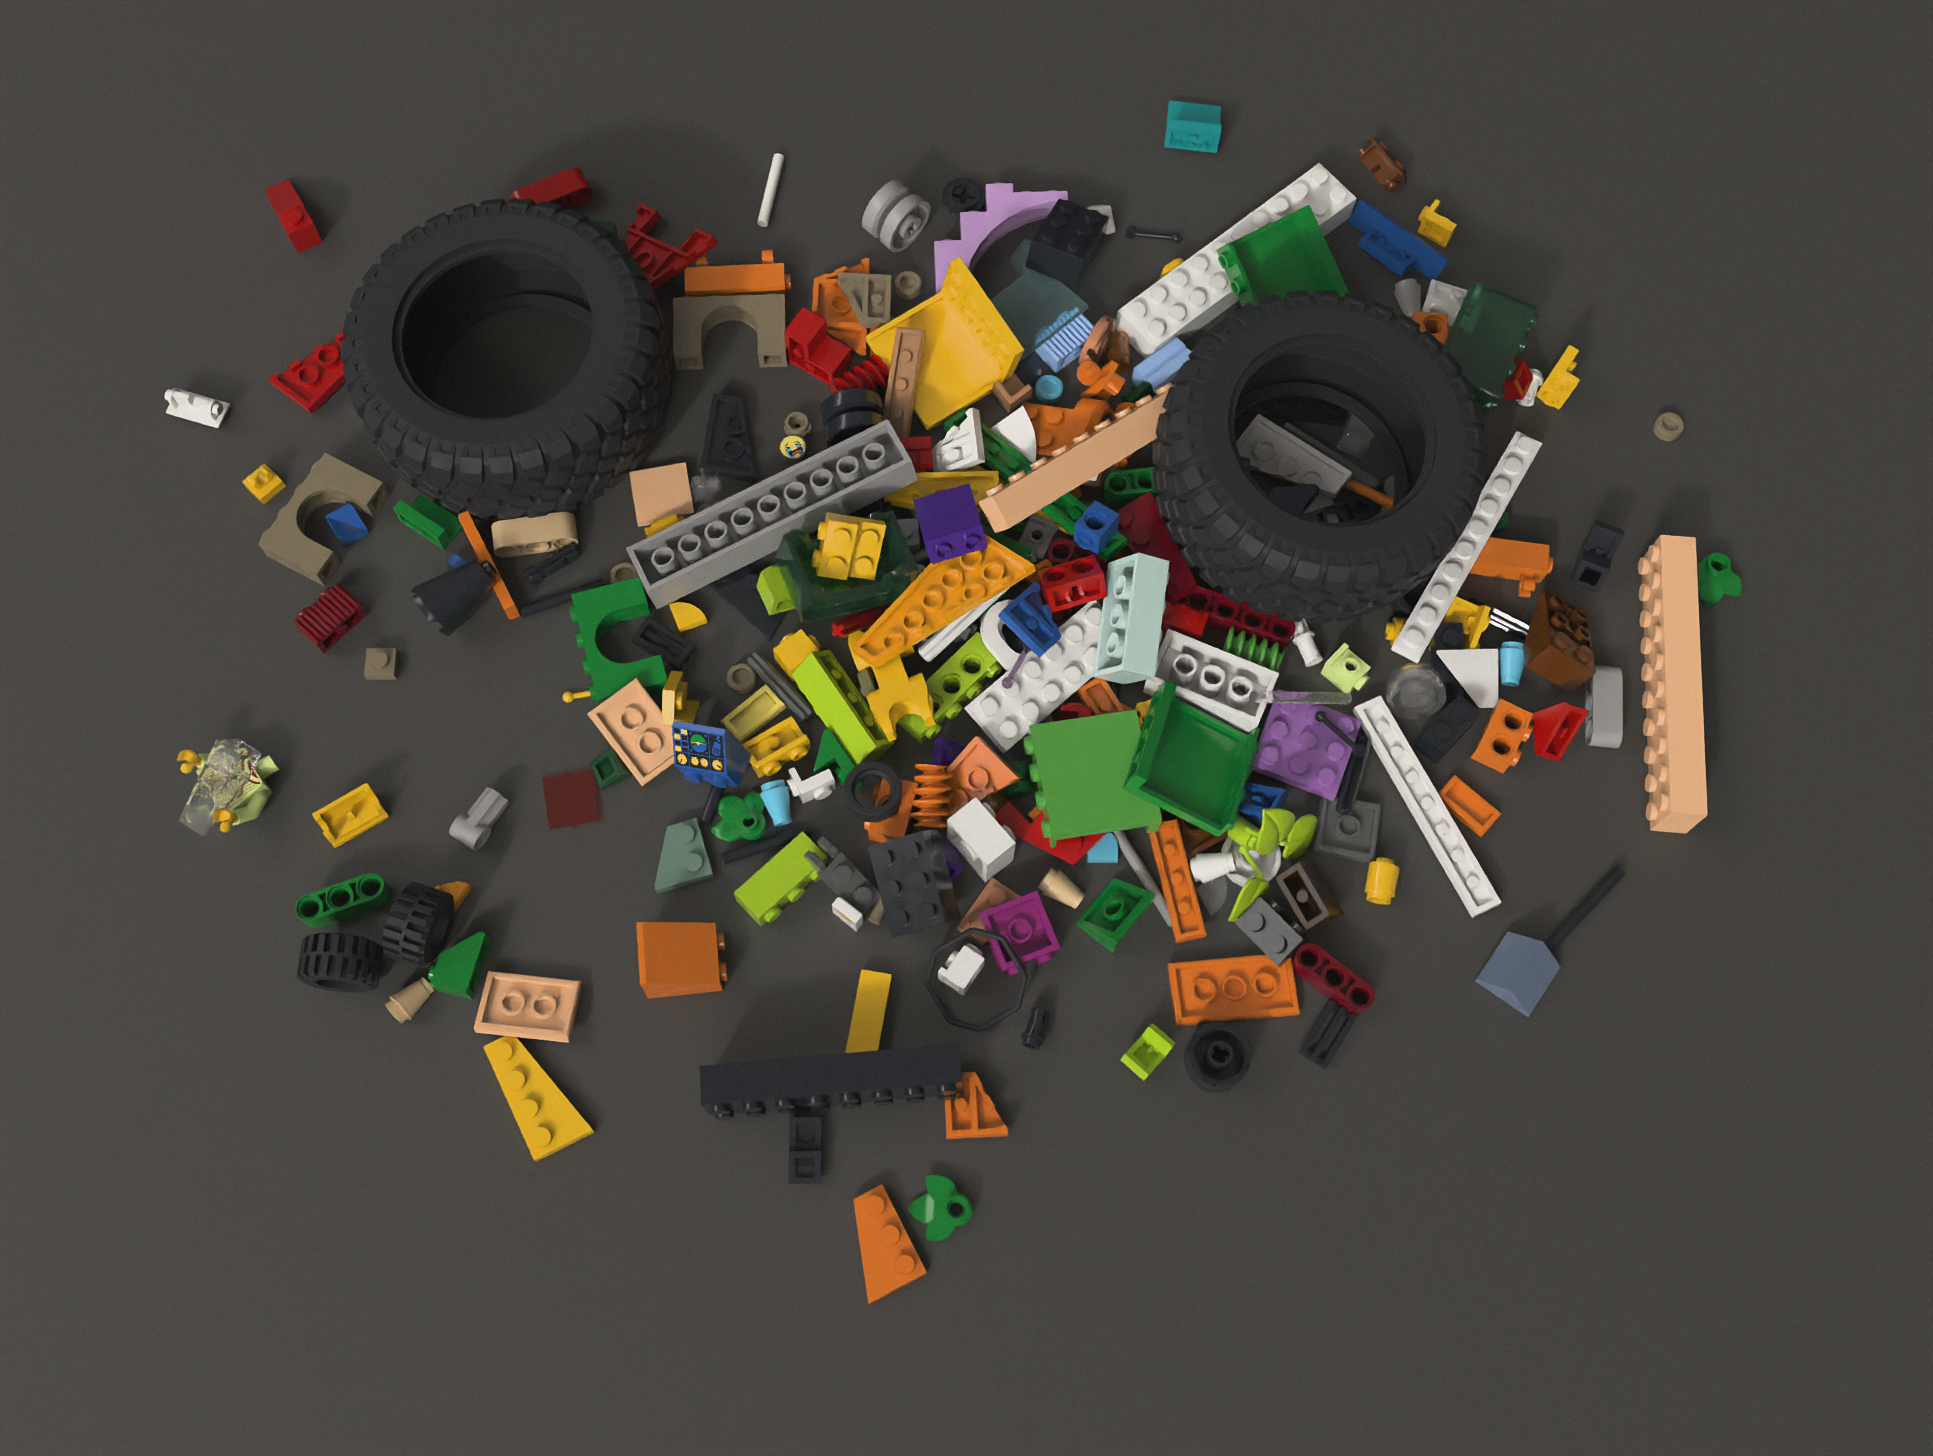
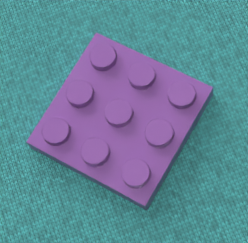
[1250,689,1362,801]

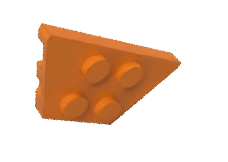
[812,258,870,356]

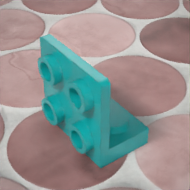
[1164,101,1222,153]

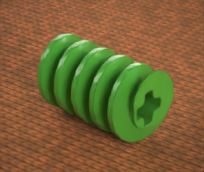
[1223,626,1287,672]

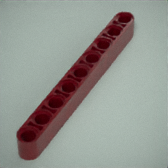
[1047,538,1296,651]

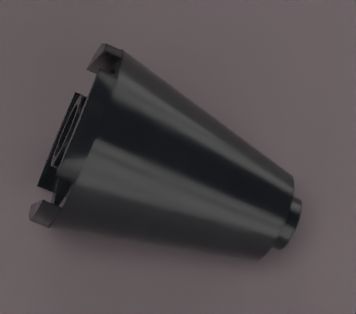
[411,558,497,636]

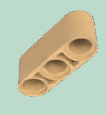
[491,512,578,558]

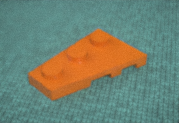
[853,1184,927,1305]

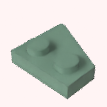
[654,818,714,894]

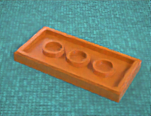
[1167,954,1300,1027]

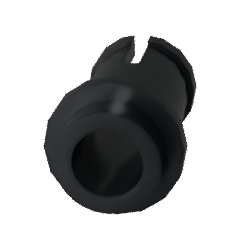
[1020,1007,1051,1050]

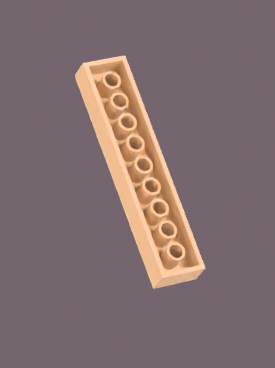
[1638,535,1708,834]

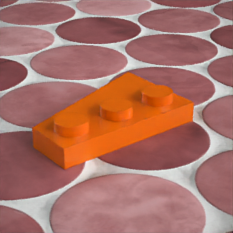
[920,736,1021,821]

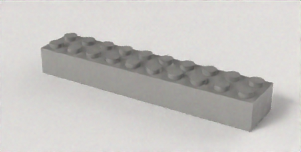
[626,419,918,609]

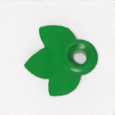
[1697,553,1742,606]
[711,790,766,842]
[908,1175,973,1241]

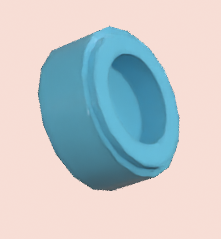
[1035,375,1063,404]

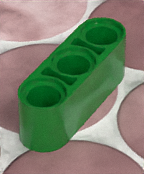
[1103,467,1160,507]
[295,873,392,929]

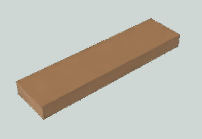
[882,326,926,438]

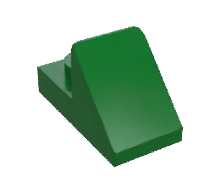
[814,728,862,789]

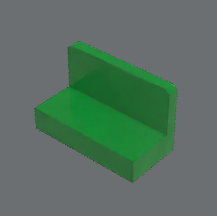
[393,494,463,550]

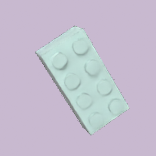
[1093,553,1170,684]

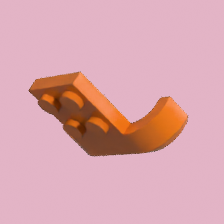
[1022,398,1114,499]

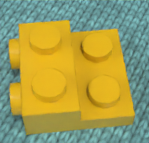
[812,512,886,580]

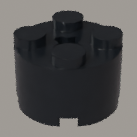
[1184,1022,1252,1092]

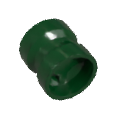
[1004,761,1035,800]

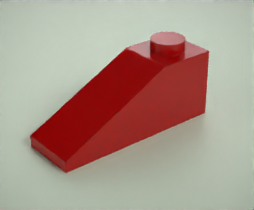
[264,179,322,253]

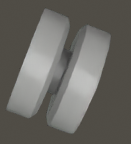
[862,180,930,252]

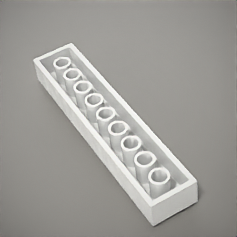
[1115,163,1356,359]

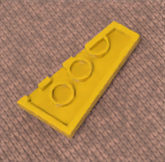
[884,471,999,524]
[483,1036,594,1162]

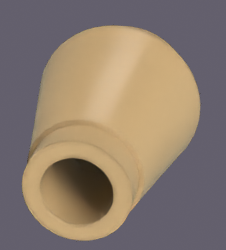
[1038,867,1085,909]
[385,977,434,1023]

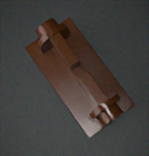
[1358,136,1406,192]

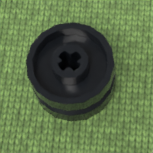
[820,388,885,448]

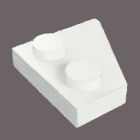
[932,408,985,472]

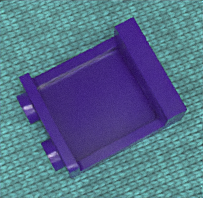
[913,483,988,564]

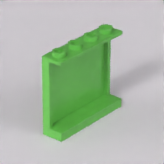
[1024,710,1162,848]

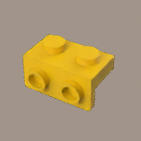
[1429,597,1491,651]
[742,716,811,778]

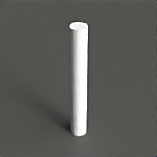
[757,153,784,227]

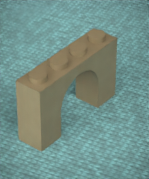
[673,293,788,370]
[258,453,390,587]

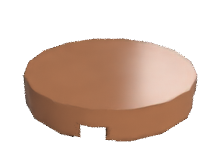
[1079,315,1116,364]

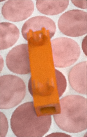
[684,250,791,302]
[1464,537,1553,598]

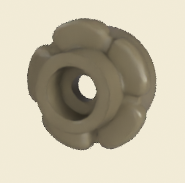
[784,412,811,438]

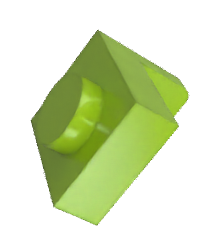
[1120,1024,1175,1081]

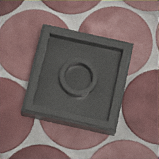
[1312,796,1382,863]

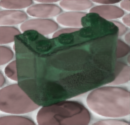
[1442,280,1539,418]
[775,511,919,623]

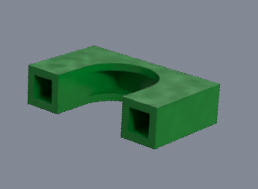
[568,577,668,704]

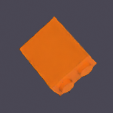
[636,922,728,999]

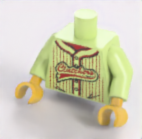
[177,750,279,833]

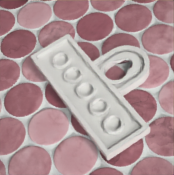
[964,600,1102,754]

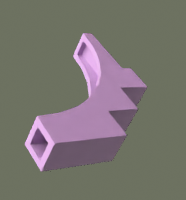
[934,182,1068,294]

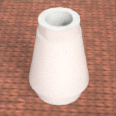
[1190,852,1237,883]

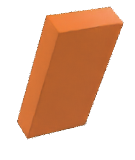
[1438,775,1502,837]

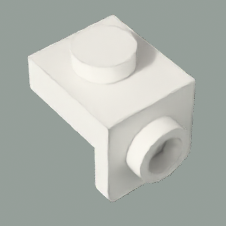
[786,767,836,804]

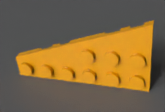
[851,534,1036,668]

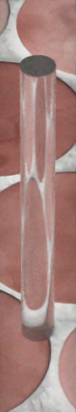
[1249,691,1352,704]

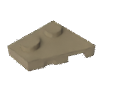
[838,272,891,328]

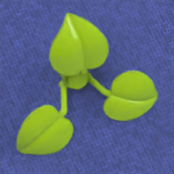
[1227,808,1318,922]

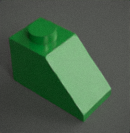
[428,931,492,1000]

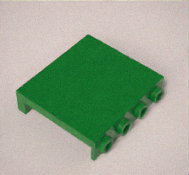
[1216,205,1349,307]
[1123,680,1260,837]

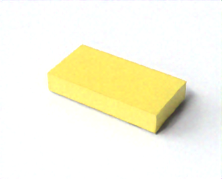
[721,684,786,744]

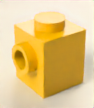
[773,629,821,681]

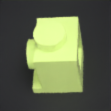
[1321,643,1371,696]

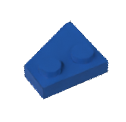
[998,581,1061,658]

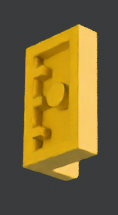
[1536,345,1580,410]
[662,671,700,728]

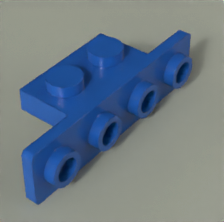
[1349,200,1449,280]

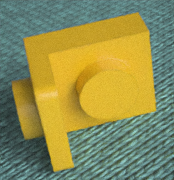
[1417,199,1457,248]

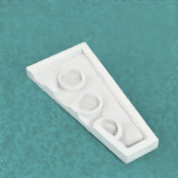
[1236,414,1352,498]

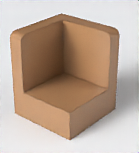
[993,374,1033,414]

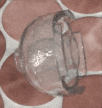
[1385,663,1446,720]

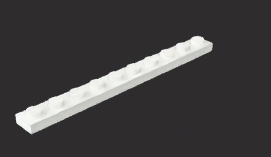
[1391,431,1542,664]

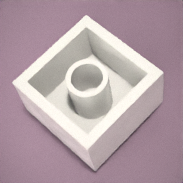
[947,797,1016,883]

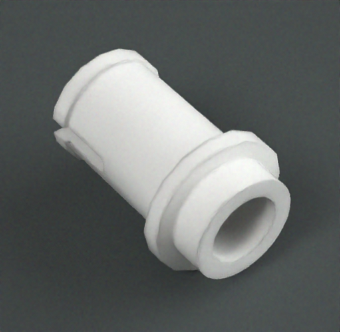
[1516,369,1544,406]

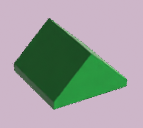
[1076,877,1155,953]

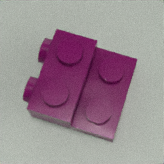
[979,890,1060,976]

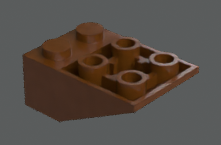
[1523,587,1596,693]

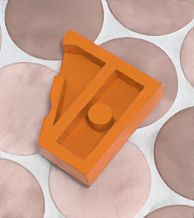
[945,1072,1008,1139]

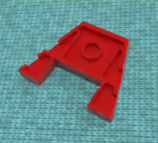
[622,203,718,291]
[995,802,1109,866]

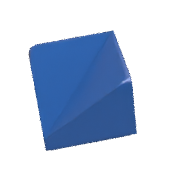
[325,503,369,547]

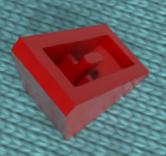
[1532,702,1589,762]

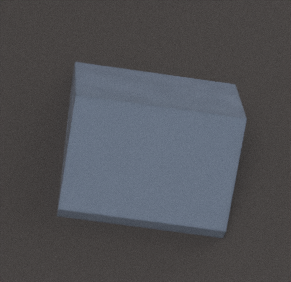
[1475,931,1561,1017]

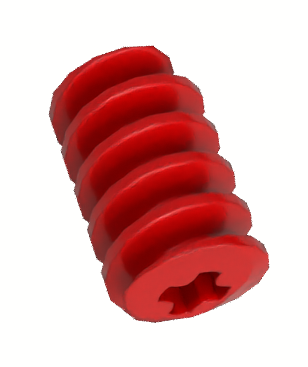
[829,354,890,394]

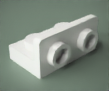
[1421,279,1484,334]

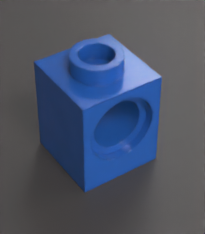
[1074,501,1120,555]

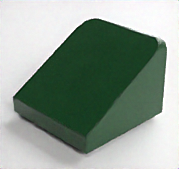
[590,748,633,789]

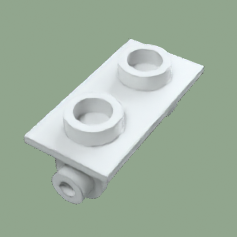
[165,388,230,429]

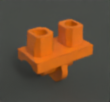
[1076,360,1126,401]

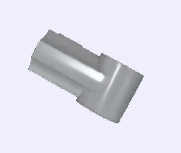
[449,787,510,851]

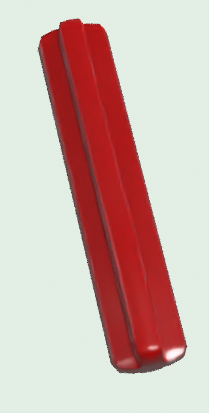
[832,603,889,638]

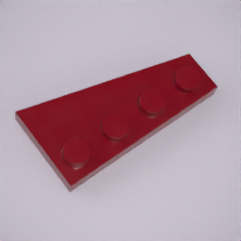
[1115,491,1197,604]

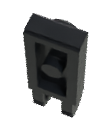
[1430,623,1464,706]

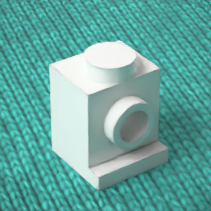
[938,943,985,996]

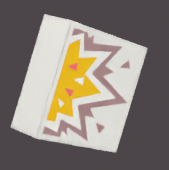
[832,897,863,932]

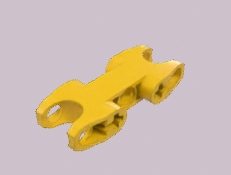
[848,609,936,742]

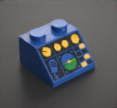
[672,721,751,788]

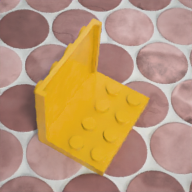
[865,257,1024,431]

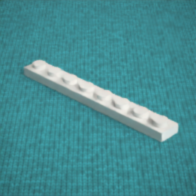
[1353,695,1501,918]

